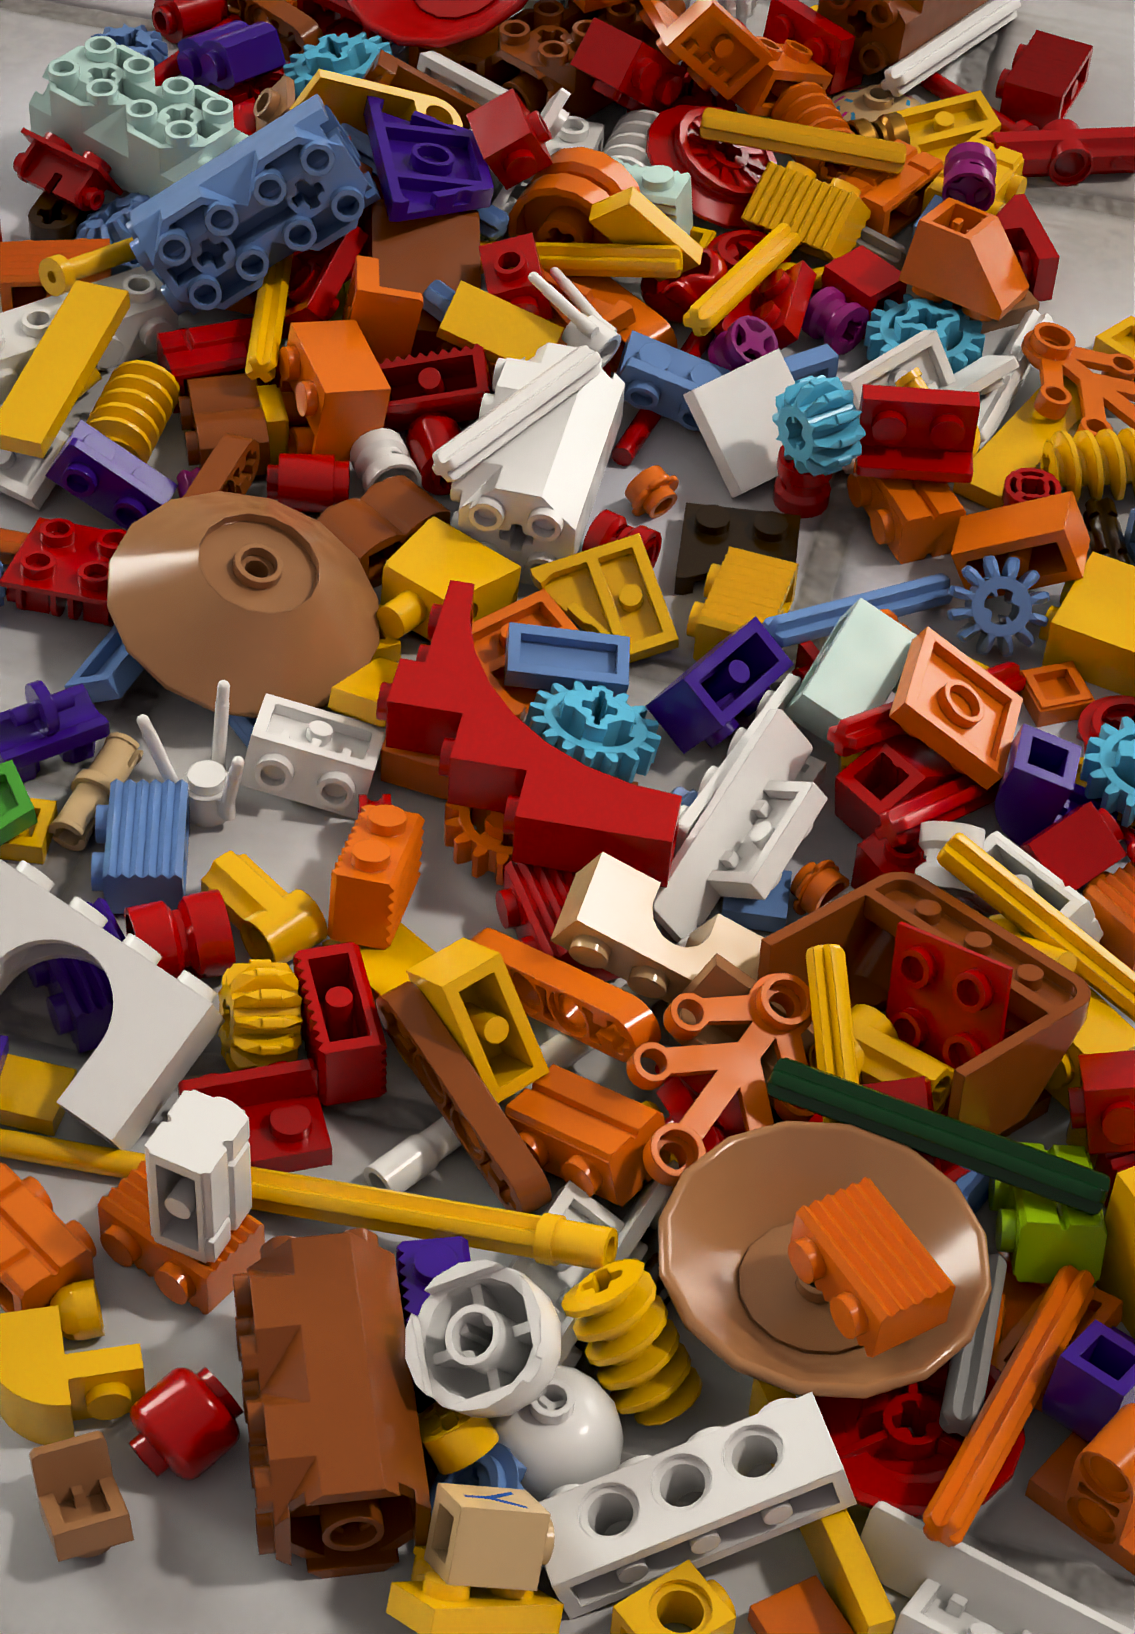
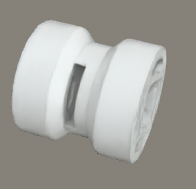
[350,428,422,492]
[915,821,985,899]

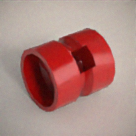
[124,889,236,979]

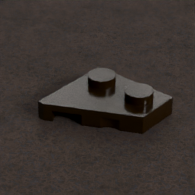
[674,503,801,595]

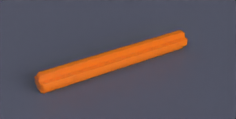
[922,1265,1095,1547]

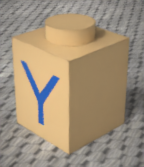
[424,1483,555,1591]

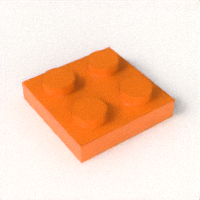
[889,626,1023,790]

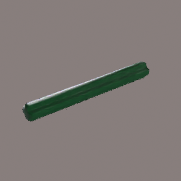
[767,1057,1111,1215]

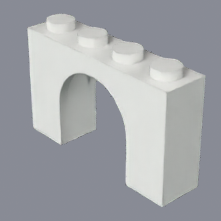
[0,859,225,1151]

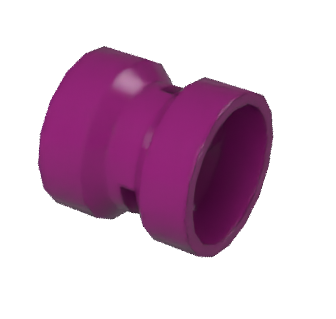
[942,142,997,211]

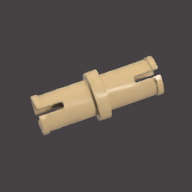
[48,732,143,851]

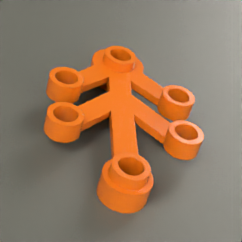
[1021,322,1135,437]
[626,973,816,1187]

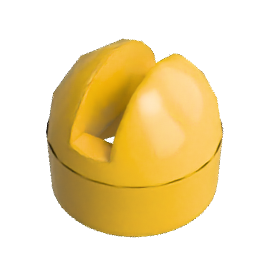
[50,1278,105,1341]

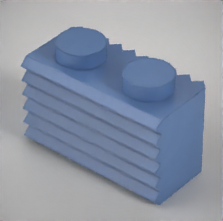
[91,779,190,914]

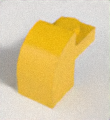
[0,1305,146,1445]

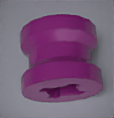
[802,286,870,355]
[708,315,778,371]

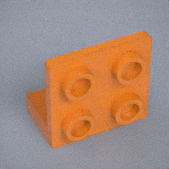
[638,0,774,100]

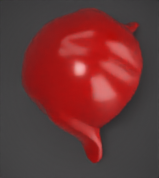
[640,248,729,323]

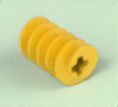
[86,360,181,464]
[1041,428,1135,502]
[561,1259,703,1426]

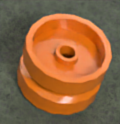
[508,147,641,244]

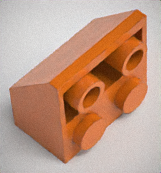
[898,197,1029,322]
[279,320,391,461]

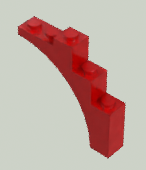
[376,580,682,888]

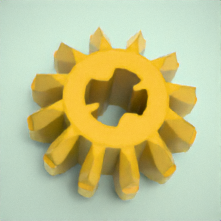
[218,959,303,1072]

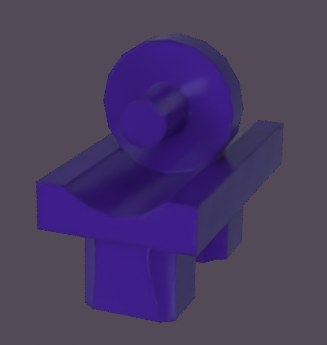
[0,680,110,783]

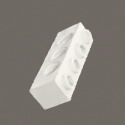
[539,1392,857,1620]

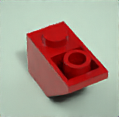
[835,734,963,840]

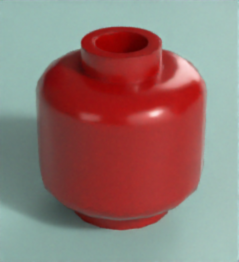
[128,1367,243,1480]

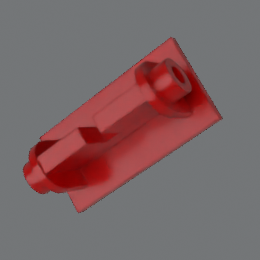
[13,128,123,212]

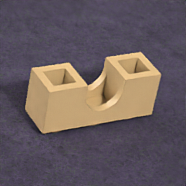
[550,852,764,1003]

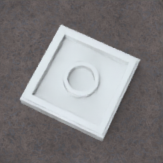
[683,348,795,498]

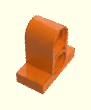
[1025,1403,1135,1576]

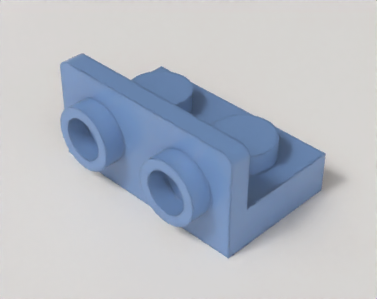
[616,330,731,431]

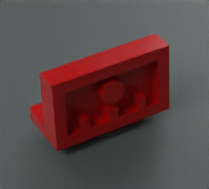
[714,260,817,350]
[855,384,980,483]
[177,1058,332,1173]

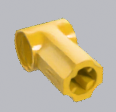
[201,850,328,963]
[808,1004,954,1113]

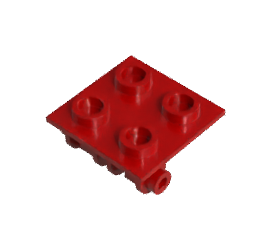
[0,517,127,627]
[886,921,1015,1069]

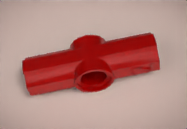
[986,118,1135,187]

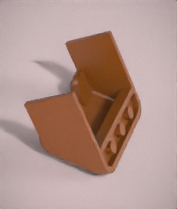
[757,872,1091,1135]

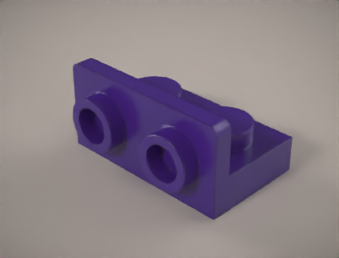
[45,420,178,530]

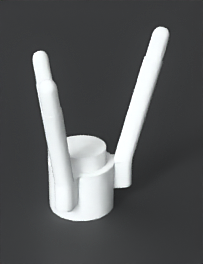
[528,267,621,368]
[137,680,244,827]

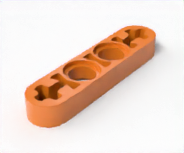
[469,928,661,1063]

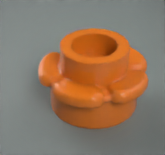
[625,465,679,518]
[790,859,850,915]

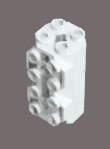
[450,342,625,585]

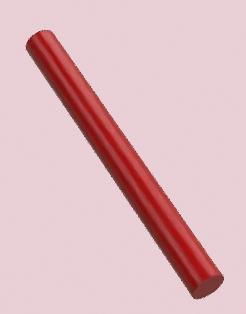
[611,328,716,466]

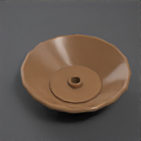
[107,491,380,718]
[658,1121,992,1399]

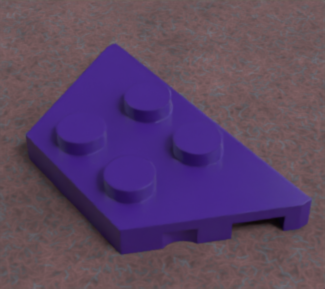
[363,96,494,222]

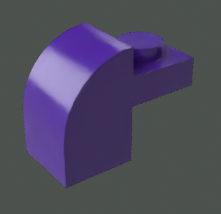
[994,723,1118,846]
[1042,1319,1135,1443]

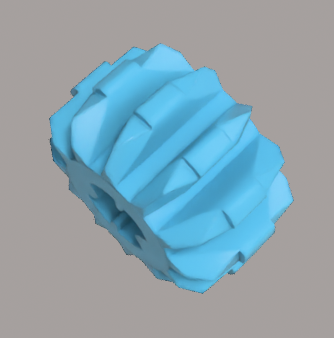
[772,375,866,476]

